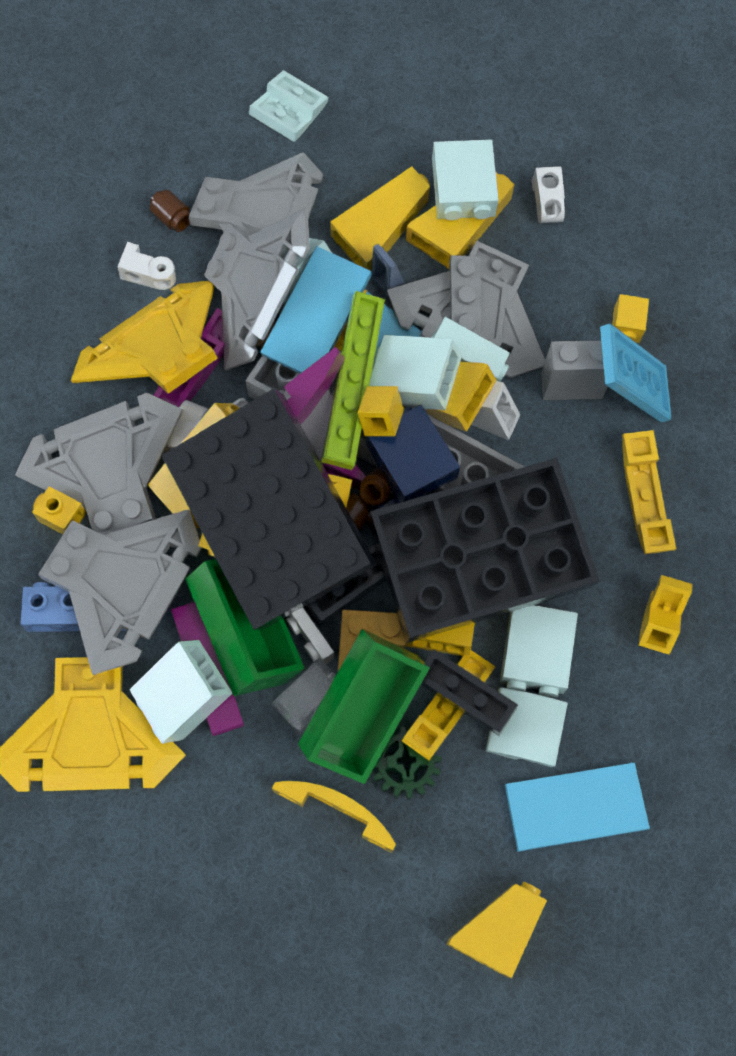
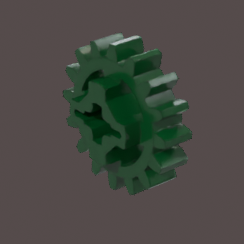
[373,726,442,800]

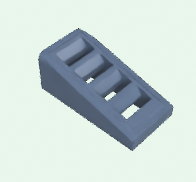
[372,244,405,296]

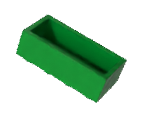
[185,559,305,696]
[298,629,430,784]

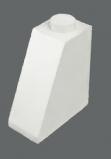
[471,381,520,440]

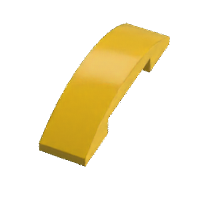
[622,430,676,554]
[402,650,495,760]
[272,781,396,853]

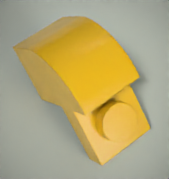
[639,575,693,655]

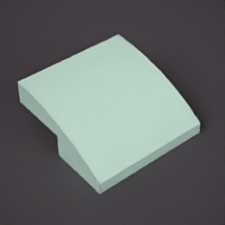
[249,70,329,142]
[486,688,568,767]

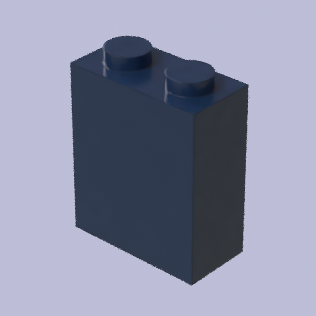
[366,405,460,503]

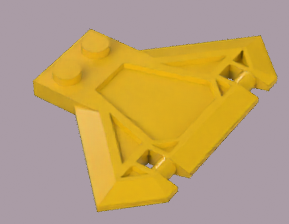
[71,281,218,394]
[0,657,186,792]

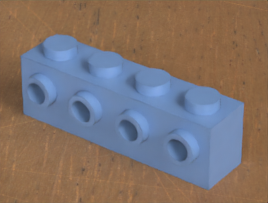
[21,582,156,632]

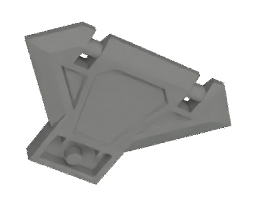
[189,152,323,236]
[204,208,310,371]
[386,240,545,378]
[15,393,184,535]
[39,509,202,675]

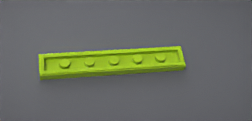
[321,291,385,470]

